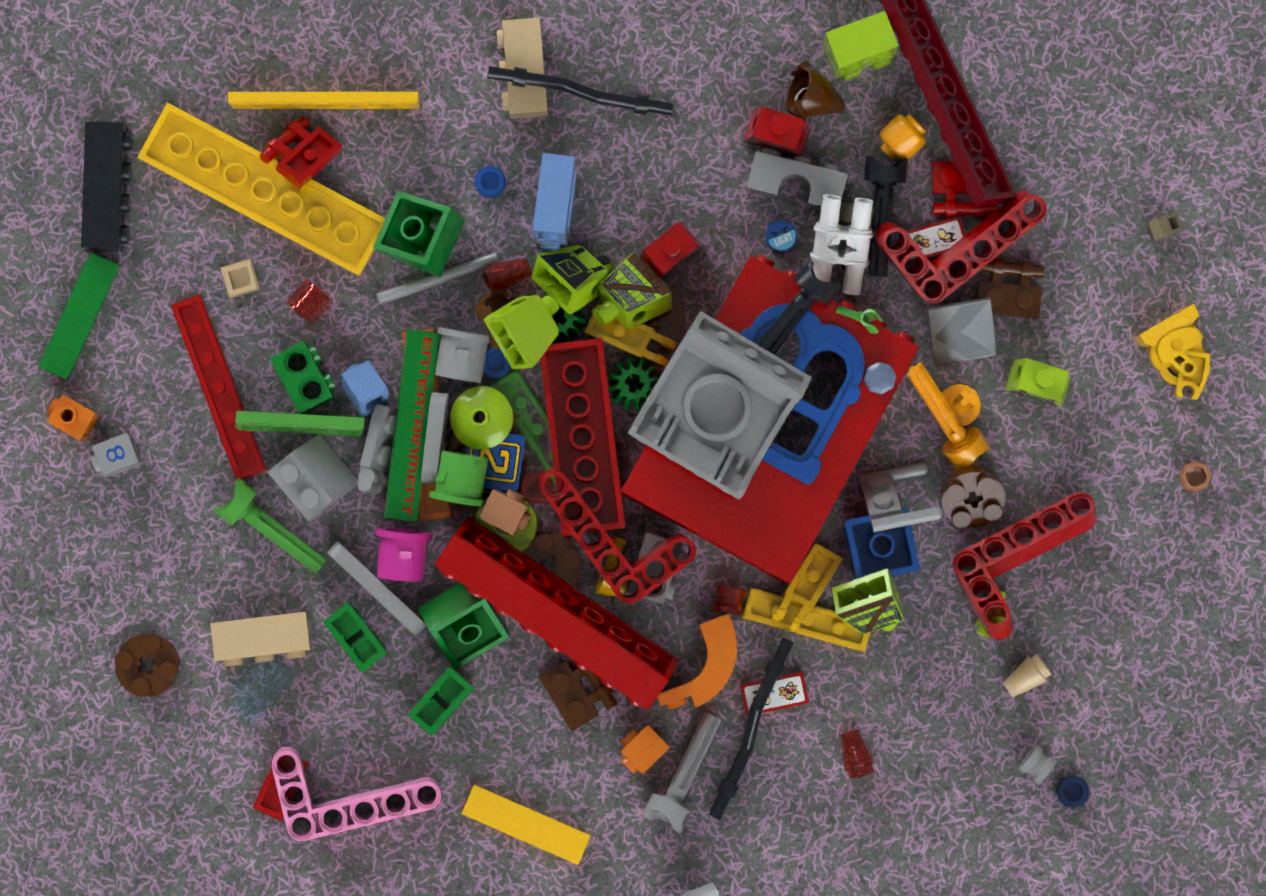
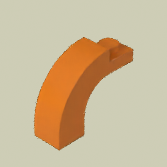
[657,614,737,710]

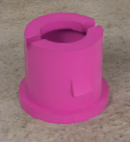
[375,528,433,582]

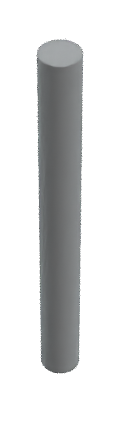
[376,252,500,305]

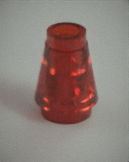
[482,258,532,291]
[840,730,875,779]

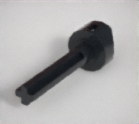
[864,156,908,277]
[758,261,842,355]

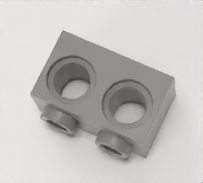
[627,532,687,605]

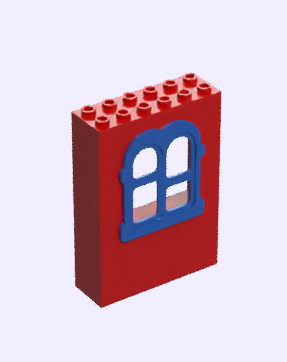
[621,254,919,585]

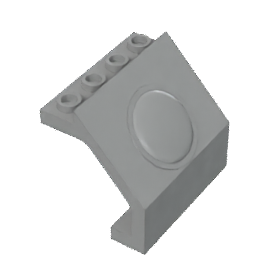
[628,311,812,500]

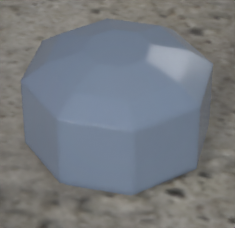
[863,362,896,395]

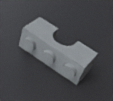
[746,148,848,210]

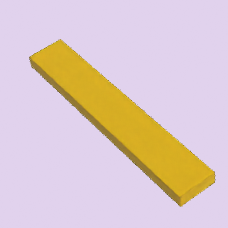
[228,92,420,109]

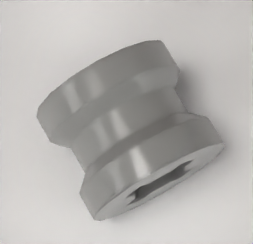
[1017,745,1057,785]

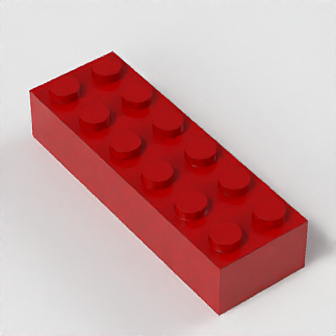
[540,338,626,537]

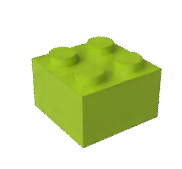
[822,11,899,81]

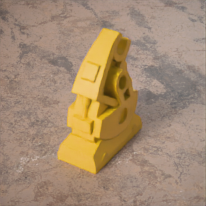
[1134,304,1210,400]

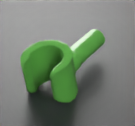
[836,305,883,334]

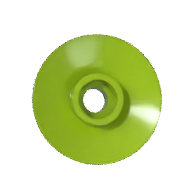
[450,386,514,450]

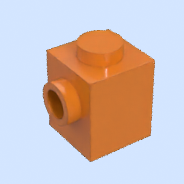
[47,394,100,442]
[620,724,670,774]

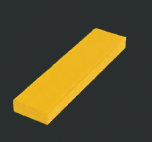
[742,587,870,652]
[461,784,591,865]

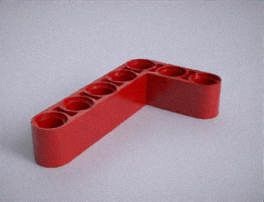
[875,191,1047,304]
[538,468,696,604]
[952,492,1097,640]

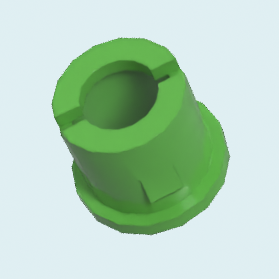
[429,450,489,507]

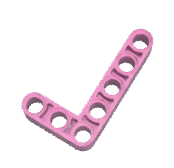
[272,747,441,841]

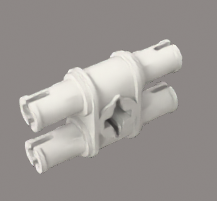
[810,194,874,295]

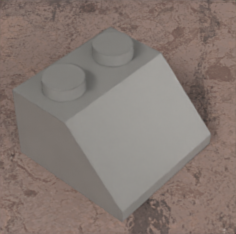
[267,434,358,523]

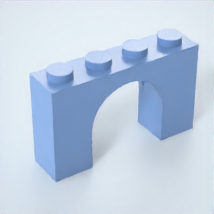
[532,153,577,252]

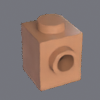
[479,489,532,535]

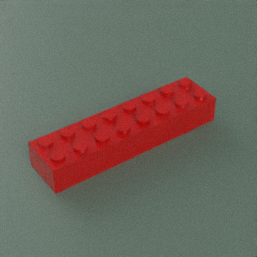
[434,516,679,710]

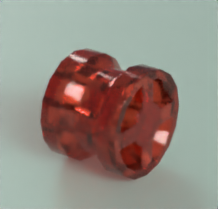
[521,472,554,504]
[712,585,748,616]

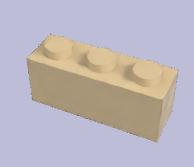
[497,17,548,119]
[210,612,313,667]

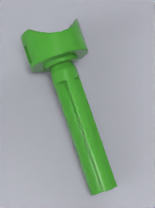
[213,478,327,574]

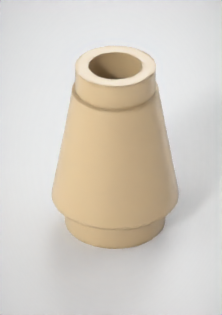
[1003,654,1052,698]

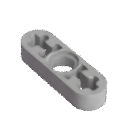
[421,392,449,485]

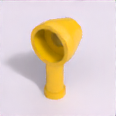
[596,537,628,596]

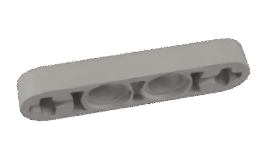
[327,540,427,637]

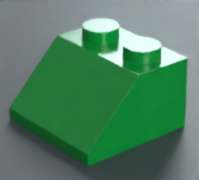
[373,191,465,277]
[418,583,510,670]

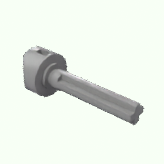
[642,712,722,834]

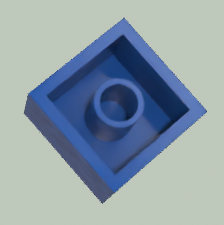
[842,507,921,580]

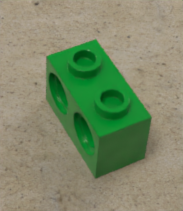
[270,340,337,414]
[323,602,390,673]
[408,667,476,736]

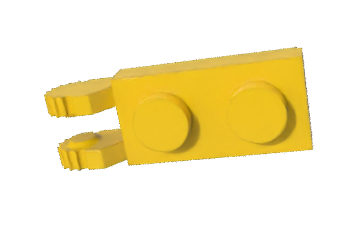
[584,304,677,368]
[773,543,843,632]

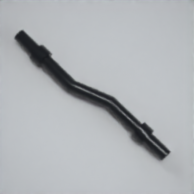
[487,66,673,116]
[709,637,794,820]

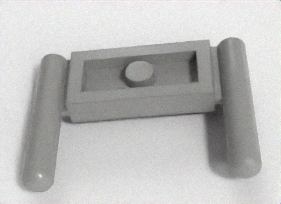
[858,462,942,532]

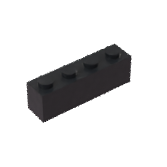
[81,121,133,252]

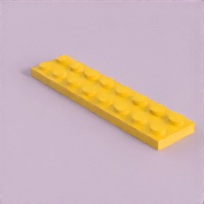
[137,102,386,277]

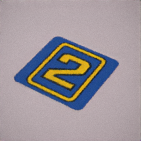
[466,434,525,491]

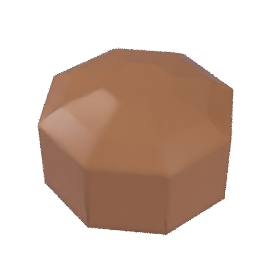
[1178,461,1212,493]

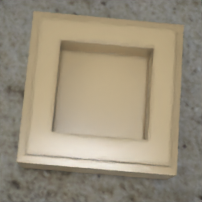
[221,259,261,299]

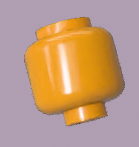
[880,113,927,160]

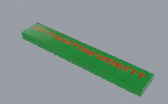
[384,329,440,523]

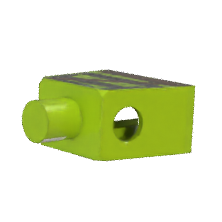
[592,252,672,329]
[832,568,904,634]

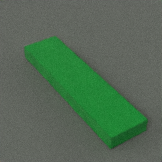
[38,252,121,381]

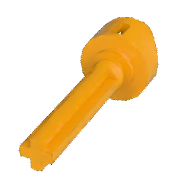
[907,362,991,471]
[942,384,981,427]

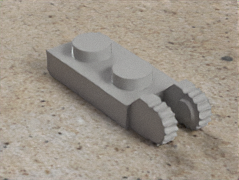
[357,404,397,497]

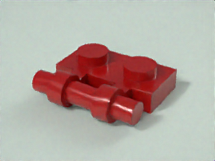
[260,116,343,190]
[932,161,997,218]

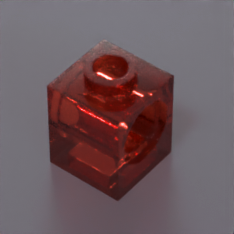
[286,278,334,326]

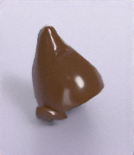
[785,61,846,120]

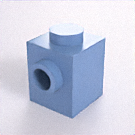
[341,360,389,417]

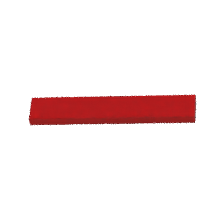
[170,294,267,480]

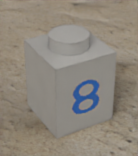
[90,432,143,477]

